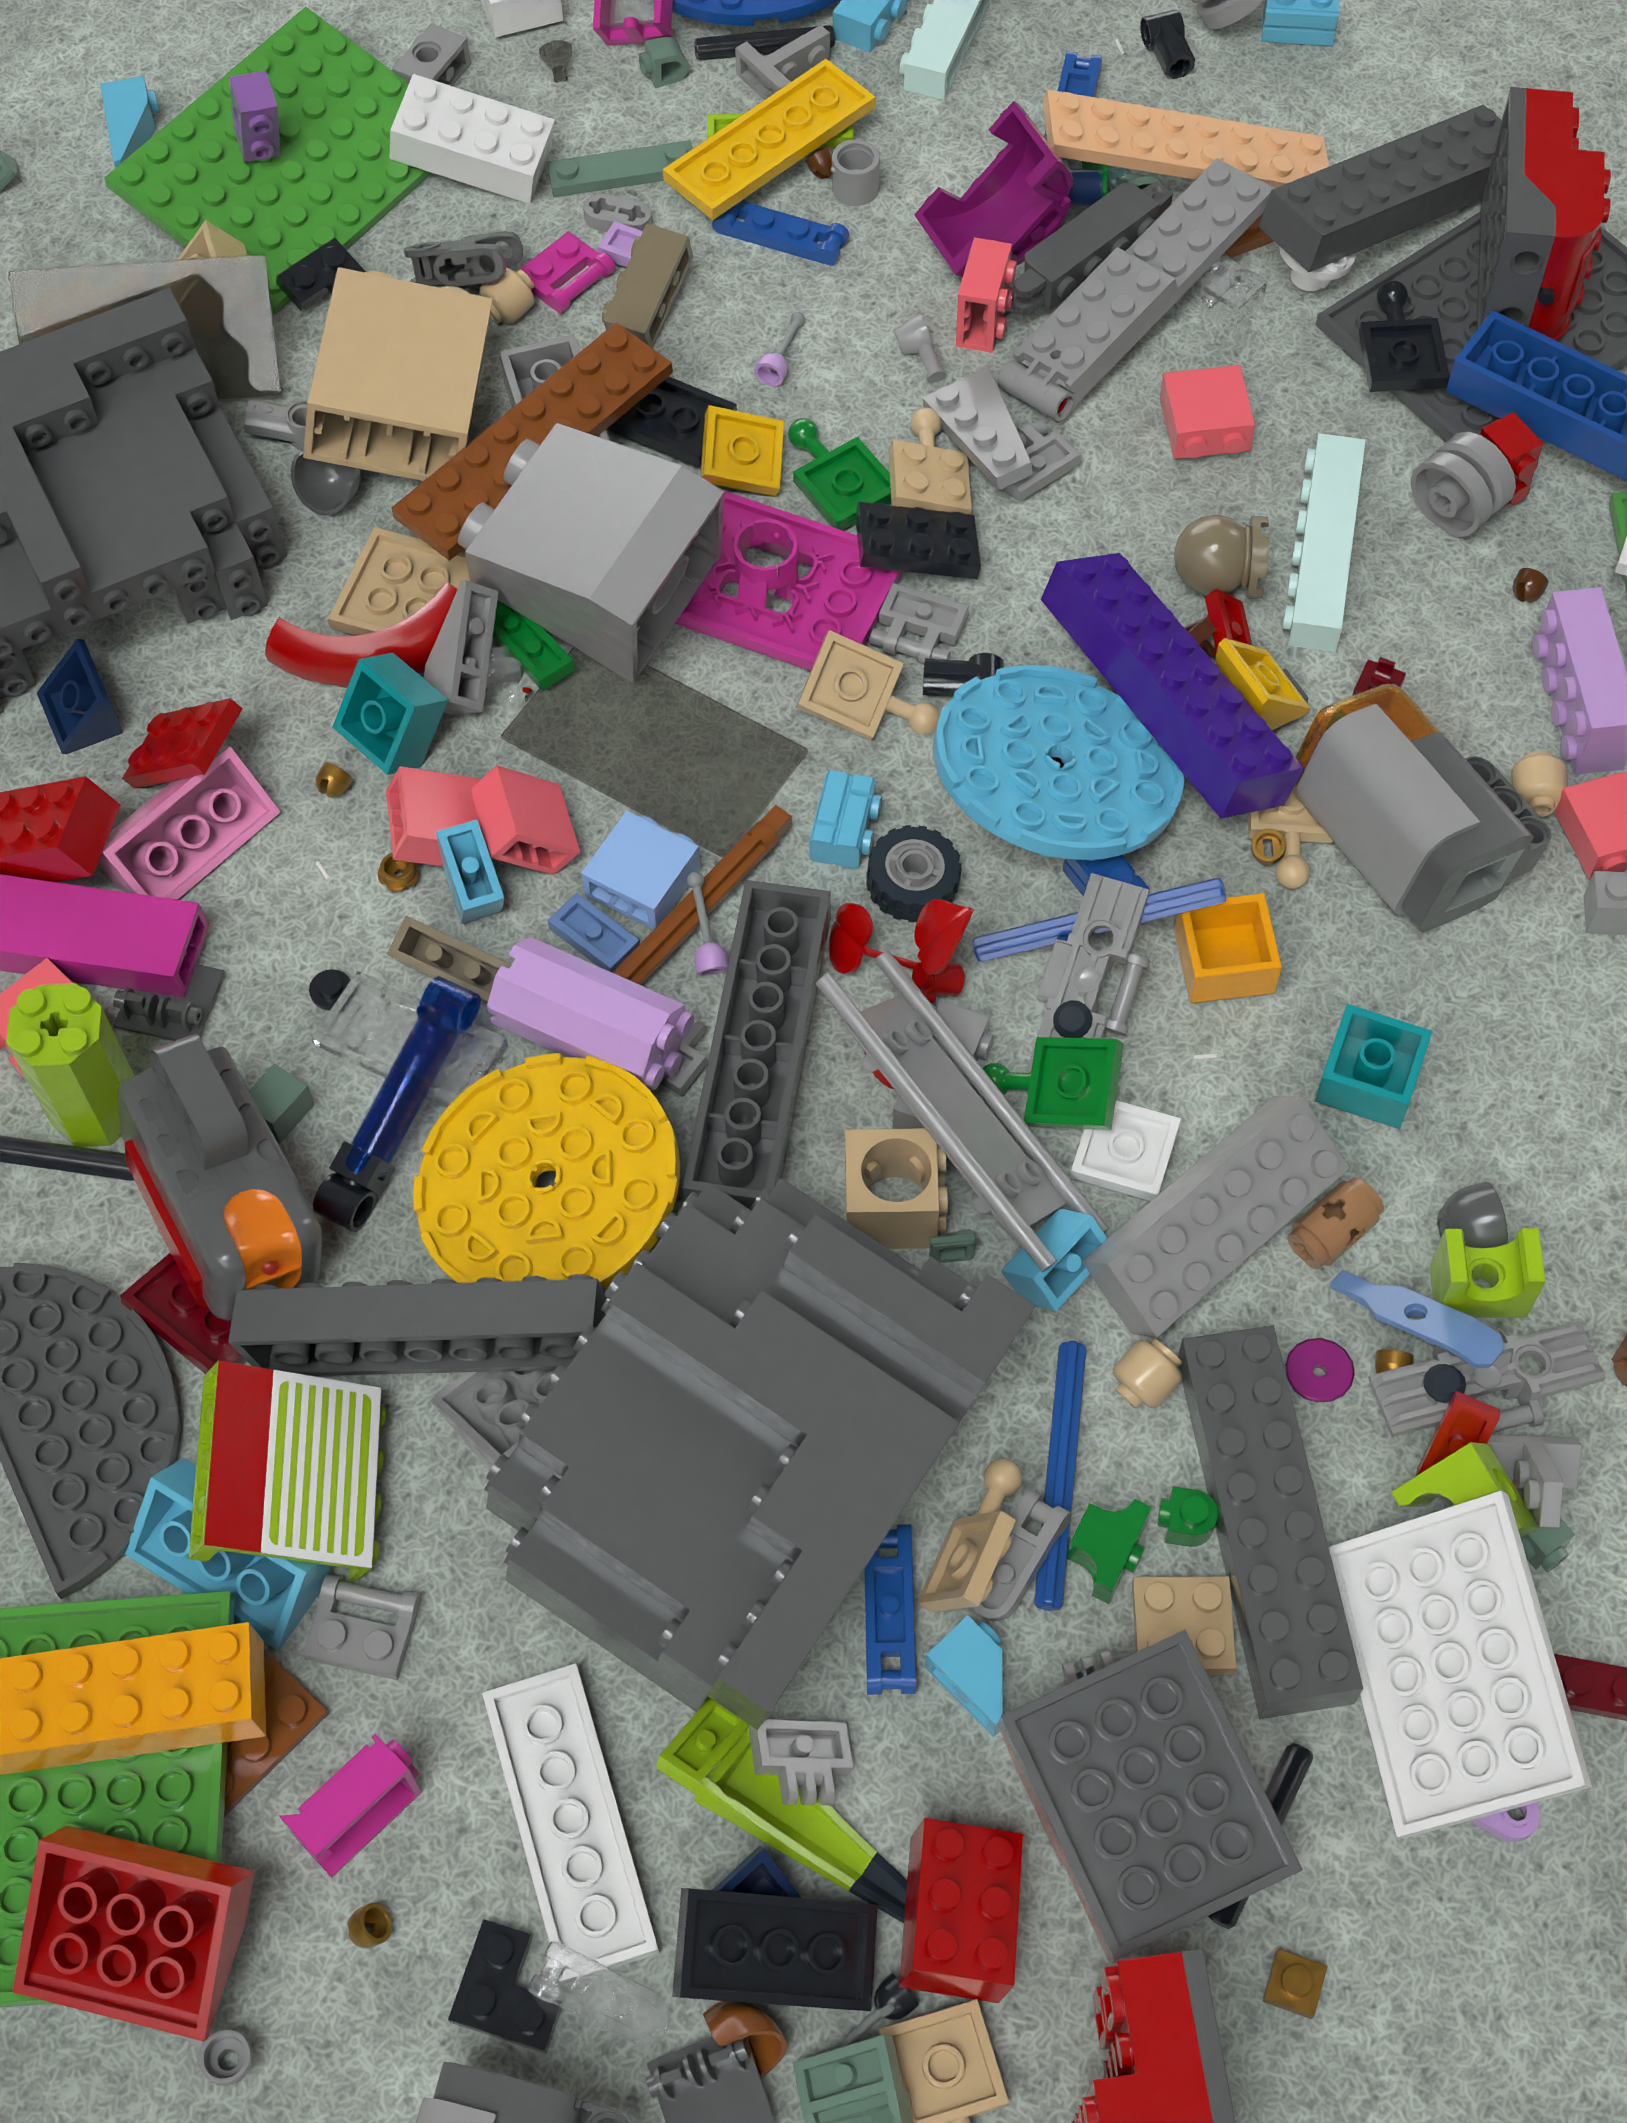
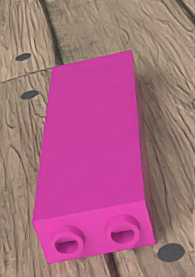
[0,874,209,998]

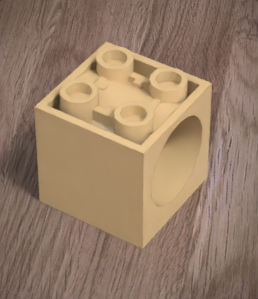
[845,1128,948,1249]

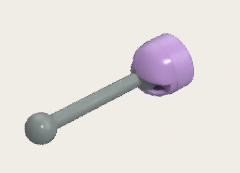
[754,312,805,387]
[687,872,729,976]

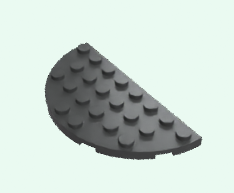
[0,1263,180,1599]

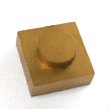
[1262,1949,1328,2019]

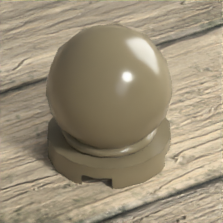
[1174,515,1269,598]

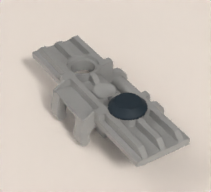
[1026,873,1150,1072]
[1368,1321,1606,1437]

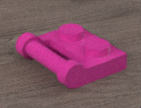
[516,231,616,314]

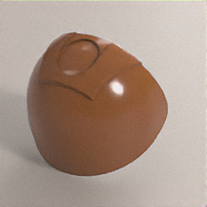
[703,2001,787,2077]

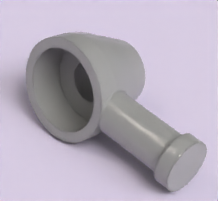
[894,313,946,383]
[182,2030,252,2086]

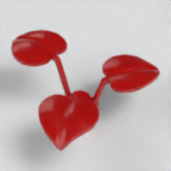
[828,899,974,1089]

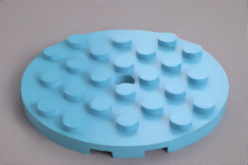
[933,665,1184,861]

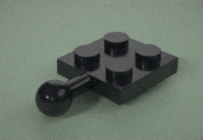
[1359,280,1450,392]

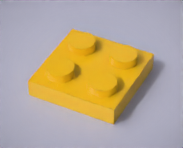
[700,405,784,497]

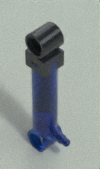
[313,976,481,1232]

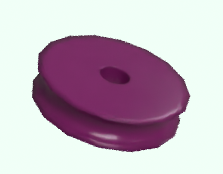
[1285,1338,1355,1403]

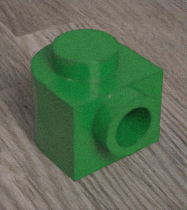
[1157,1486,1218,1547]

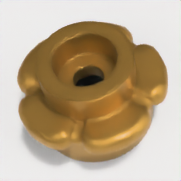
[377,853,419,892]

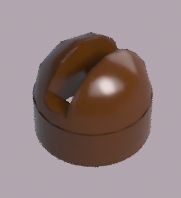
[805,146,833,179]
[1512,568,1549,603]

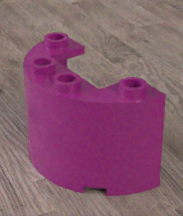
[914,101,1073,277]

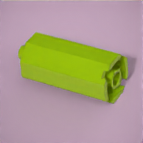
[6,983,135,1147]

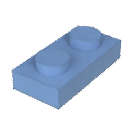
[548,892,640,973]

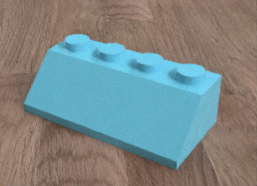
[125,1458,332,1650]

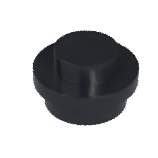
[309,969,353,1011]

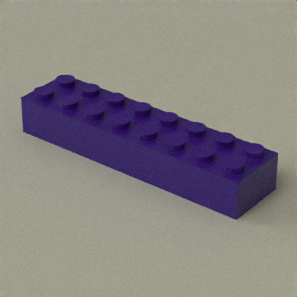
[1041,553,1304,819]

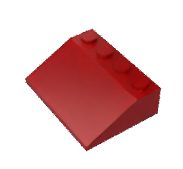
[12,1825,255,2042]

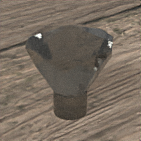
[539,40,573,83]

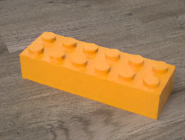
[0,1622,266,1775]

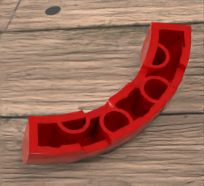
[265,582,458,688]

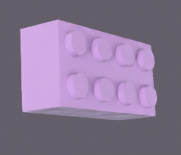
[1532,587,1627,775]

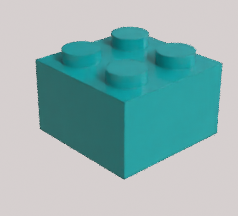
[332,653,449,775]
[1314,1004,1433,1129]

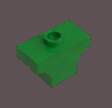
[1067,1499,1152,1604]

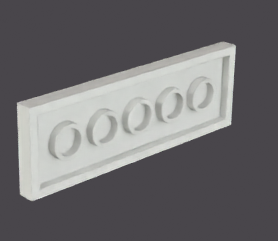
[482,1663,659,1985]

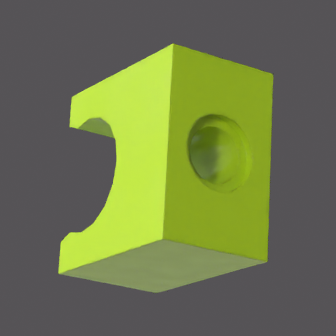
[1429,1228,1546,1318]
[1391,1442,1539,1538]

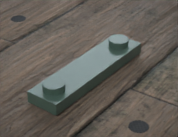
[547,140,693,197]

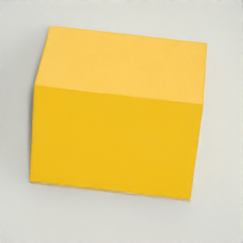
[1215,638,1311,730]

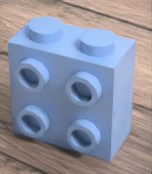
[581,810,701,930]

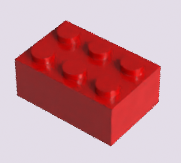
[0,776,121,882]
[899,1817,1023,2003]

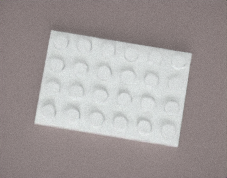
[1329,1491,1592,1839]

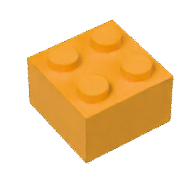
[1174,893,1282,1003]

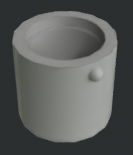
[831,139,881,206]

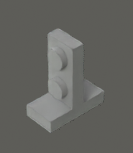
[735,25,830,100]
[1487,1435,1582,1527]

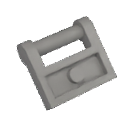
[302,1573,421,1680]

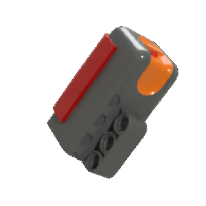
[118,1034,322,1321]

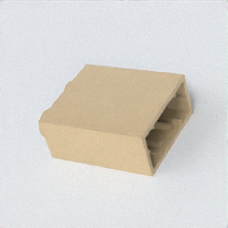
[303,267,493,481]

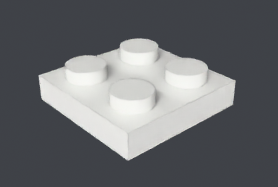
[1070,1100,1181,1201]

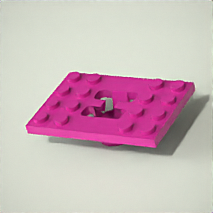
[675,490,904,671]

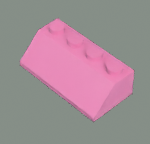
[98,746,281,900]

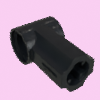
[1140,9,1195,79]
[923,653,1005,697]

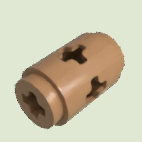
[1287,1177,1384,1270]

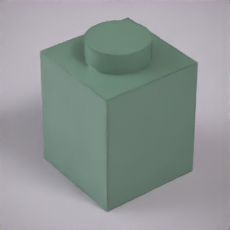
[249,1063,314,1143]

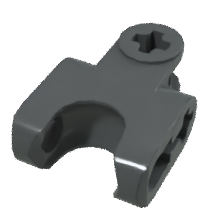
[404,231,523,287]

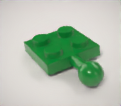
[788,418,892,530]
[983,1037,1124,1130]

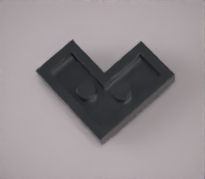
[276,238,366,311]
[448,1919,563,2054]

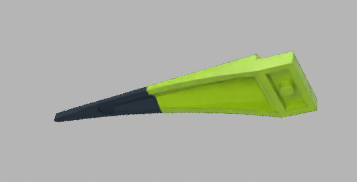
[655,1697,907,1923]

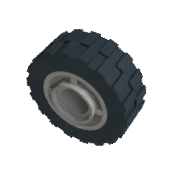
[866,825,962,923]

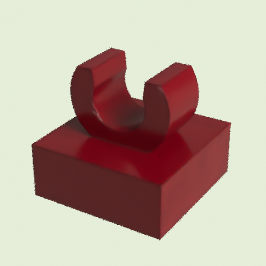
[1352,657,1406,712]

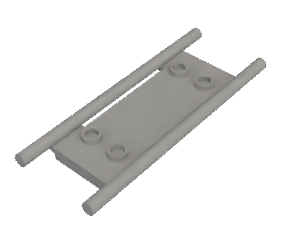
[816,950,1109,1272]

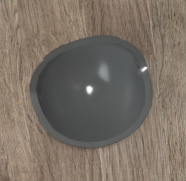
[291,450,361,515]
[1437,1182,1508,1248]

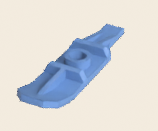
[1330,1270,1504,1368]

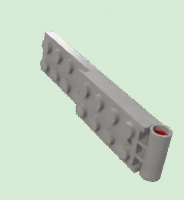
[997,158,1275,421]

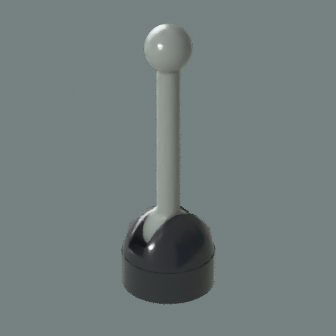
[832,1973,919,2050]

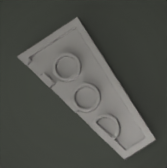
[922,367,1033,490]

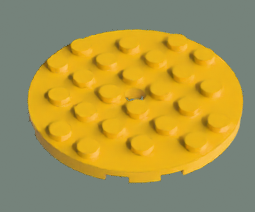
[413,1053,680,1289]

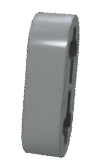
[583,193,652,232]

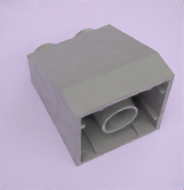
[458,423,725,684]

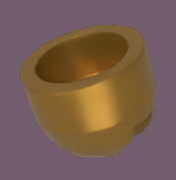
[315,762,353,798]
[1251,829,1286,865]
[1375,1349,1414,1374]
[347,1903,392,1948]

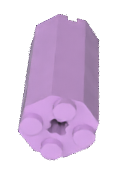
[487,936,694,1091]

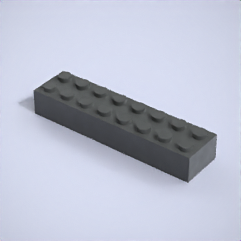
[1259,104,1502,272]
[682,880,831,1210]
[228,1274,607,1376]
[1178,1325,1363,1719]

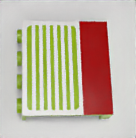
[188,1360,386,1581]

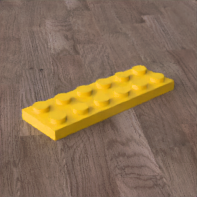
[663,59,876,220]

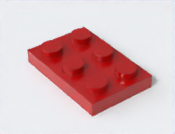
[122,698,243,788]

